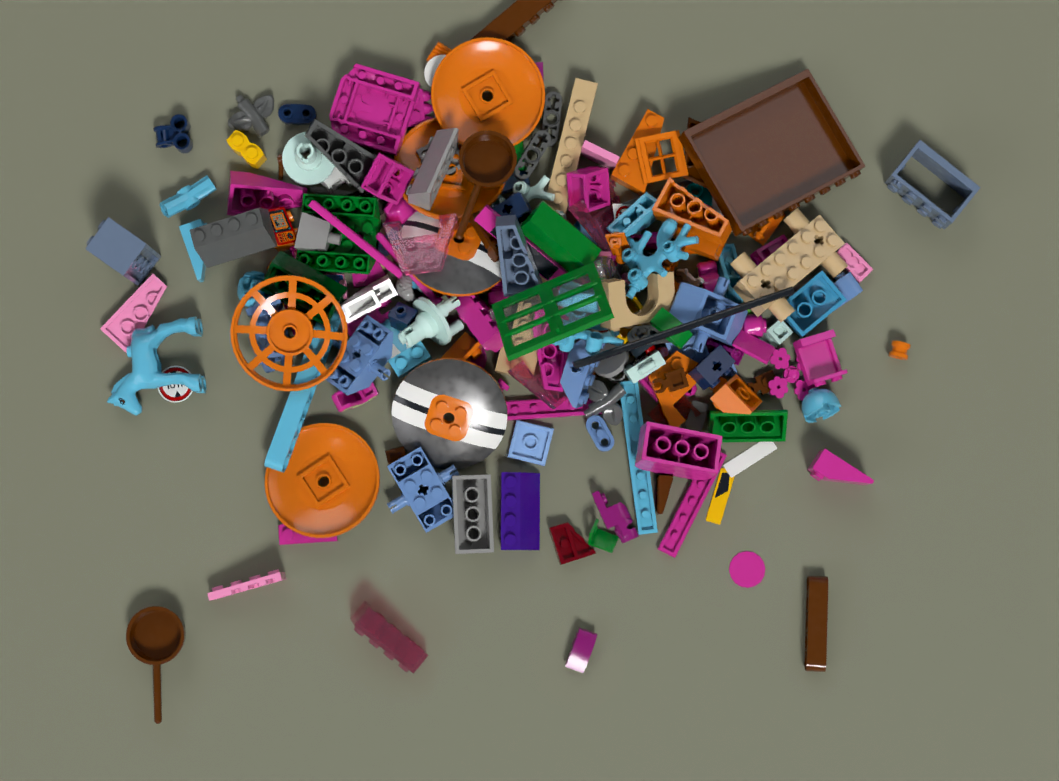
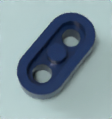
[278,104,317,125]

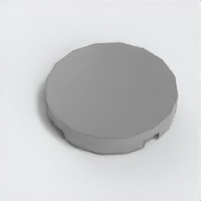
[594,343,629,378]

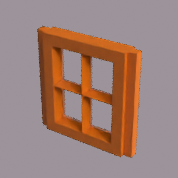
[634,130,689,184]

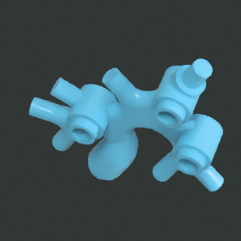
[622,218,699,299]
[552,311,624,355]

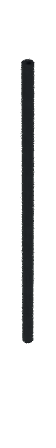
[573,286,795,369]

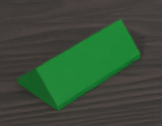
[520,200,602,272]
[708,410,788,442]

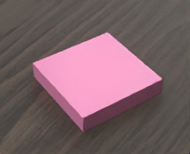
[581,140,620,171]

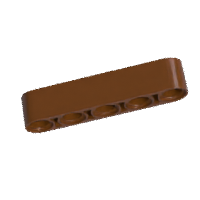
[804,576,828,672]

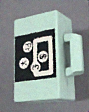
[623,349,666,383]

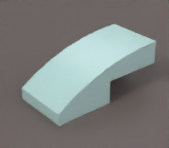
[758,320,794,348]

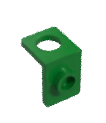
[588,518,619,553]

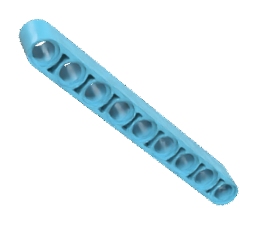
[264,312,341,472]

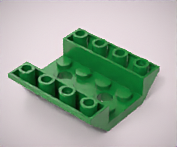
[296,194,381,275]

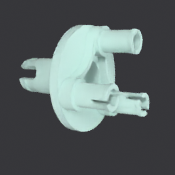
[282,132,335,185]
[398,294,464,348]

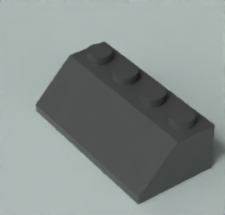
[190,208,278,268]

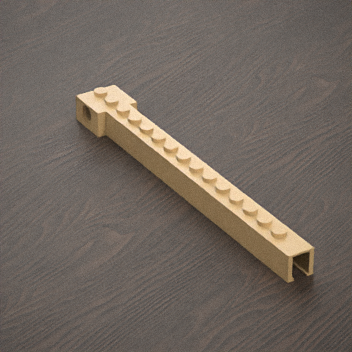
[495,78,598,381]

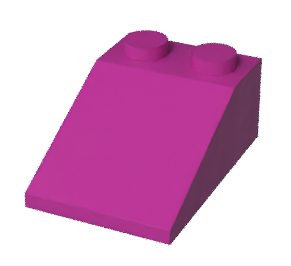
[807,449,874,485]

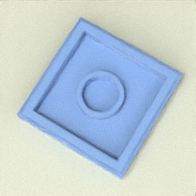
[508,420,554,466]

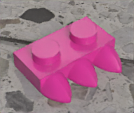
[407,89,433,129]

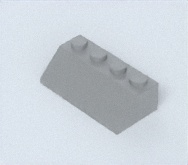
[406,128,459,211]
[452,474,494,554]

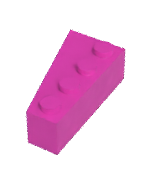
[446,294,513,353]

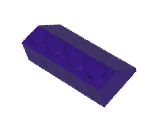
[501,472,540,550]

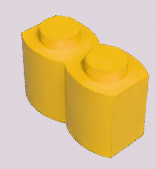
[227,130,267,169]

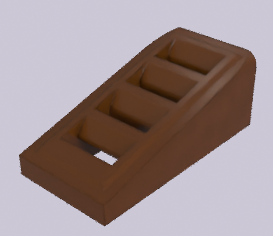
[656,475,673,515]

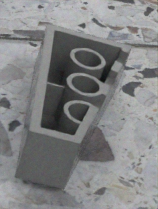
[304,119,376,193]

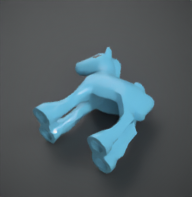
[107,316,207,416]

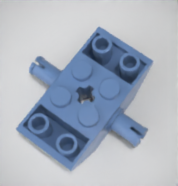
[669,277,748,353]
[325,315,393,396]
[560,332,606,408]
[387,446,459,533]

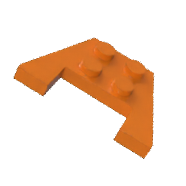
[647,351,728,427]

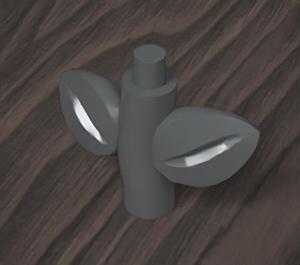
[227,95,274,137]
[583,380,627,426]

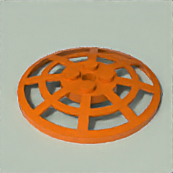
[230,275,348,391]

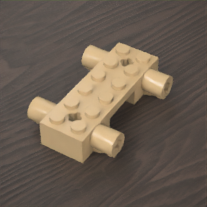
[730,208,848,322]

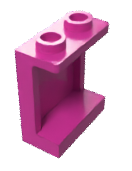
[793,329,848,388]

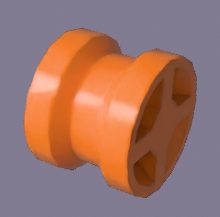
[888,340,911,360]

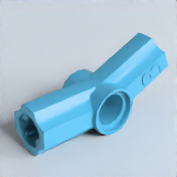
[159,175,217,218]

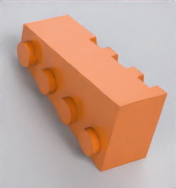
[610,109,664,196]
[652,177,732,246]

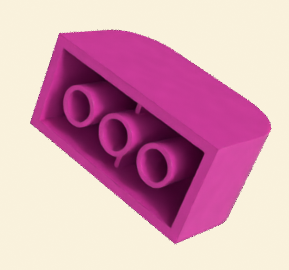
[635,421,722,480]

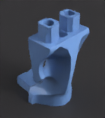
[246,299,294,373]

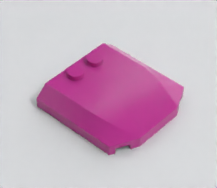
[329,64,420,156]

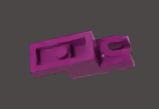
[591,490,639,544]

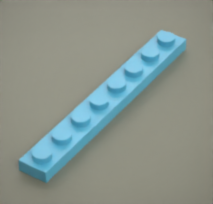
[618,381,658,535]

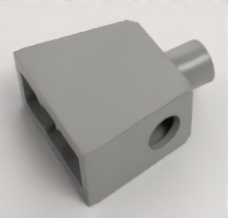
[294,212,342,252]

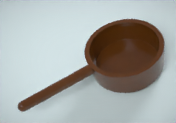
[456,130,517,240]
[126,606,186,724]

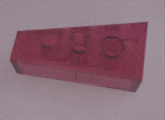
[350,601,429,674]

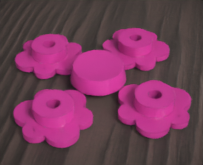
[768,348,814,401]

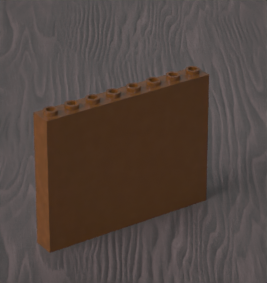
[678,69,865,237]

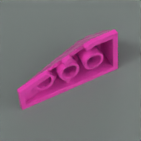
[227,171,307,216]
[533,310,569,392]

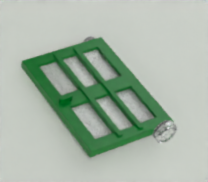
[489,260,614,361]

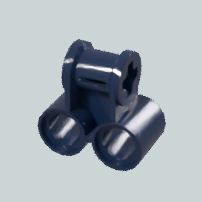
[153,114,193,153]

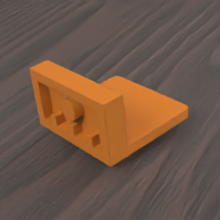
[441,332,482,362]

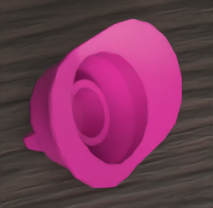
[384,197,417,228]

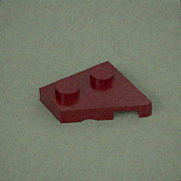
[548,522,596,565]

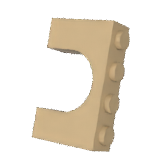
[599,270,675,332]

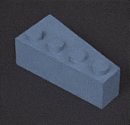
[496,215,543,297]

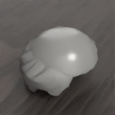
[396,272,417,303]

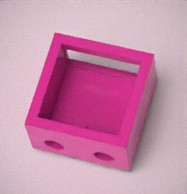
[361,153,415,205]
[567,166,610,213]

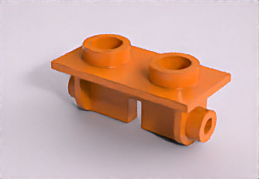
[748,215,785,246]
[605,232,631,264]

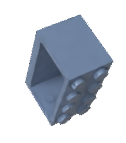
[885,140,981,229]
[85,217,161,287]

